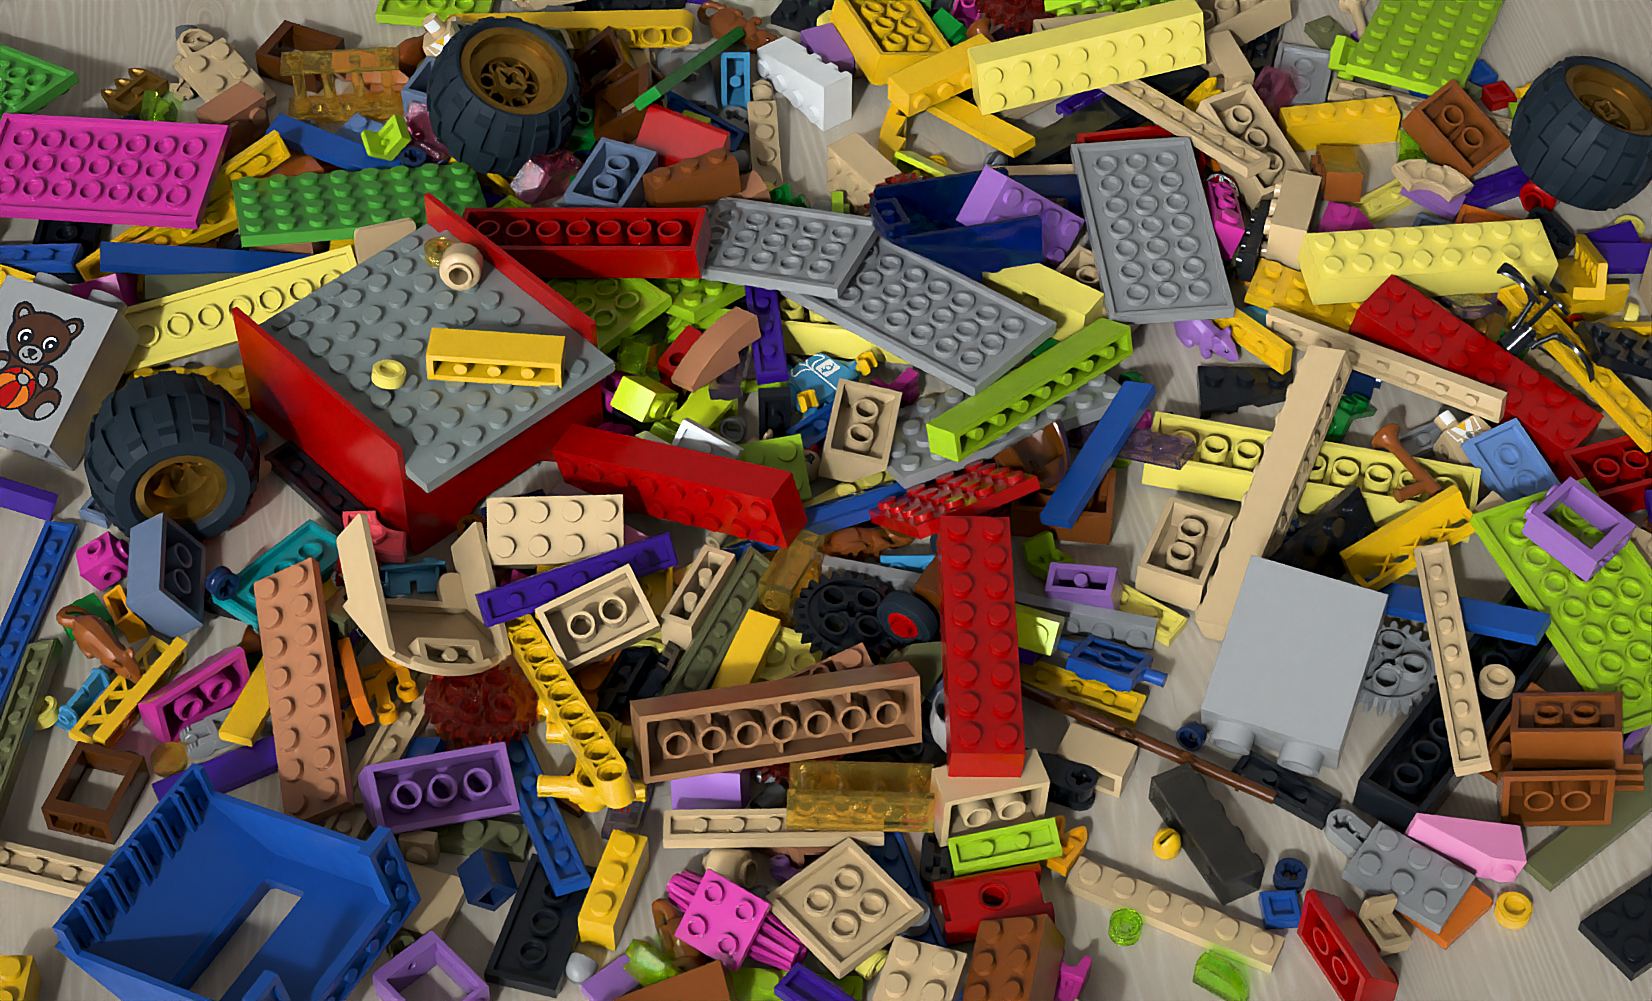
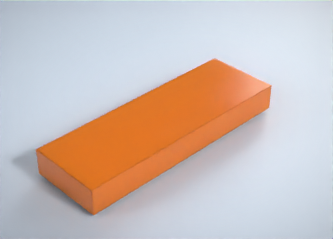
[337,637,375,726]

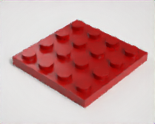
[868,460,1041,540]

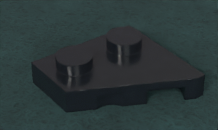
[633,640,681,700]

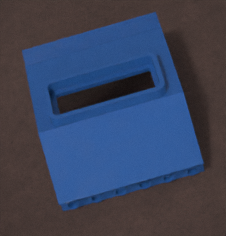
[52,763,422,1001]

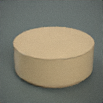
[1478,664,1515,699]

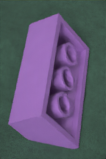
[357,741,520,835]

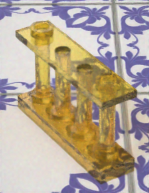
[280,47,406,124]
[786,760,935,833]

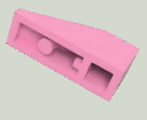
[1404,813,1527,882]

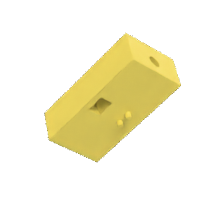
[977,244,1104,343]

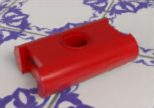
[930,862,1055,947]

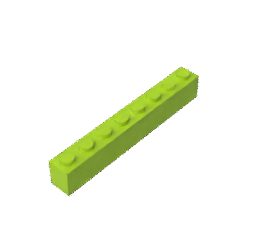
[926,317,1133,463]

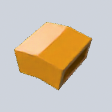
[102,584,149,644]

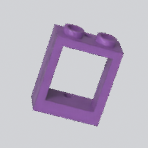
[1521,476,1637,582]
[372,930,491,1001]

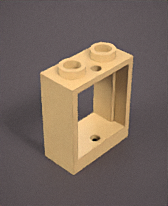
[1198,30,1255,93]

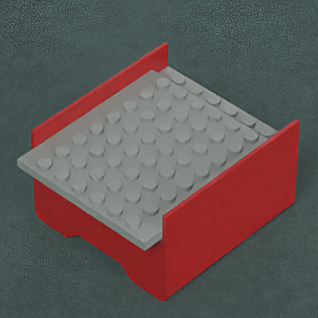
[232,192,615,554]

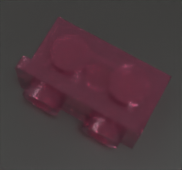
[404,100,451,162]

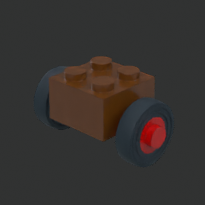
[877,532,941,646]

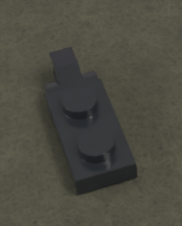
[595,648,657,720]

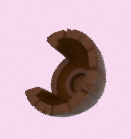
[992,419,1069,489]

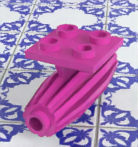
[666,869,809,972]

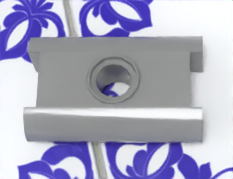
[657,48,719,116]

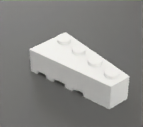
[756,36,852,132]

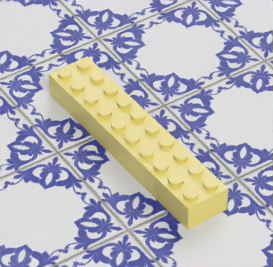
[1142,411,1481,543]

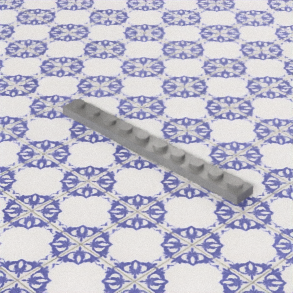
[822,555,1158,650]

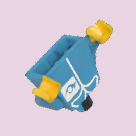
[786,351,878,418]

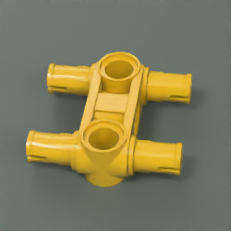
[537,712,647,812]

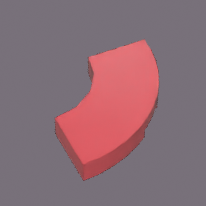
[342,511,408,563]

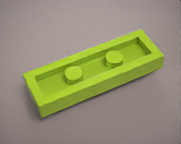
[947,817,1063,877]

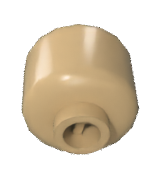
[439,243,484,291]
[701,848,758,890]

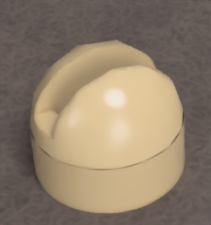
[750,79,773,101]

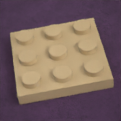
[765,837,924,980]

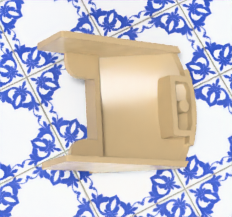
[336,513,512,676]

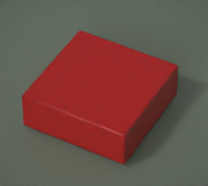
[1479,80,1517,112]

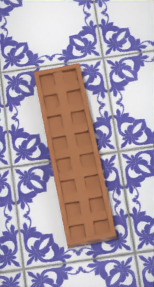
[253,557,355,824]

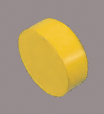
[1494,891,1533,929]

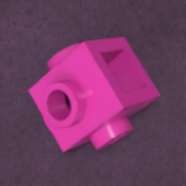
[75,531,129,591]

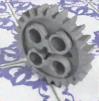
[1358,621,1437,718]

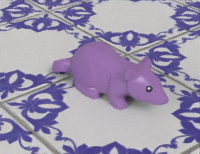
[1174,319,1239,362]

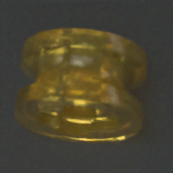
[424,237,453,268]

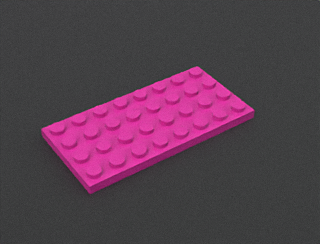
[0,113,232,229]

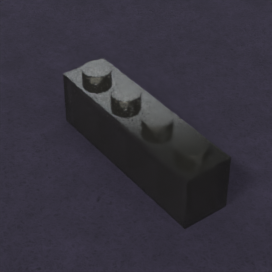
[1148,762,1265,906]

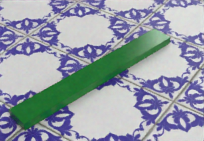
[633,26,745,111]

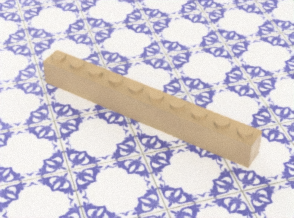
[1195,345,1352,641]

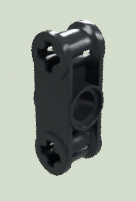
[1025,747,1098,811]

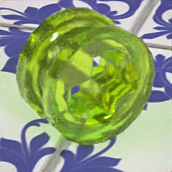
[1108,908,1143,947]

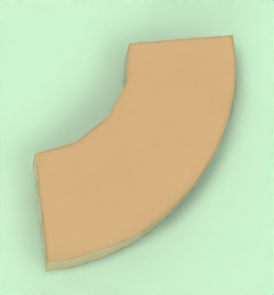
[1390,159,1474,202]

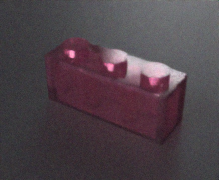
[509,147,584,205]

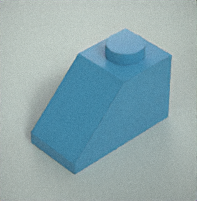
[721,52,750,111]

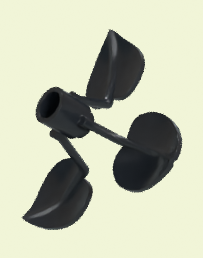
[1497,262,1595,383]

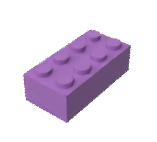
[956,165,1085,270]

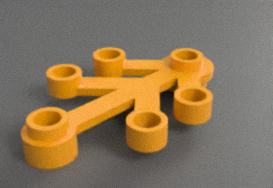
[338,656,420,739]

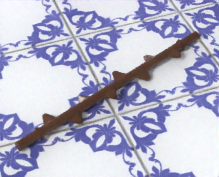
[1021,680,1278,804]

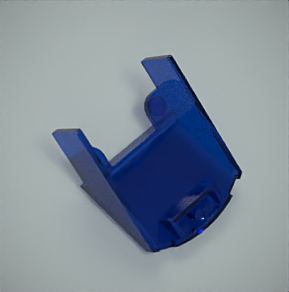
[869,167,1043,283]

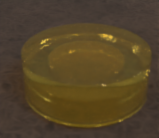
[150,742,188,778]

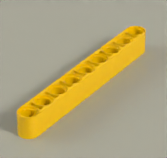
[445,9,695,49]
[505,614,636,809]

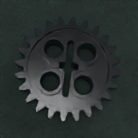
[793,570,899,665]

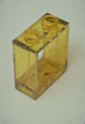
[758,529,824,630]

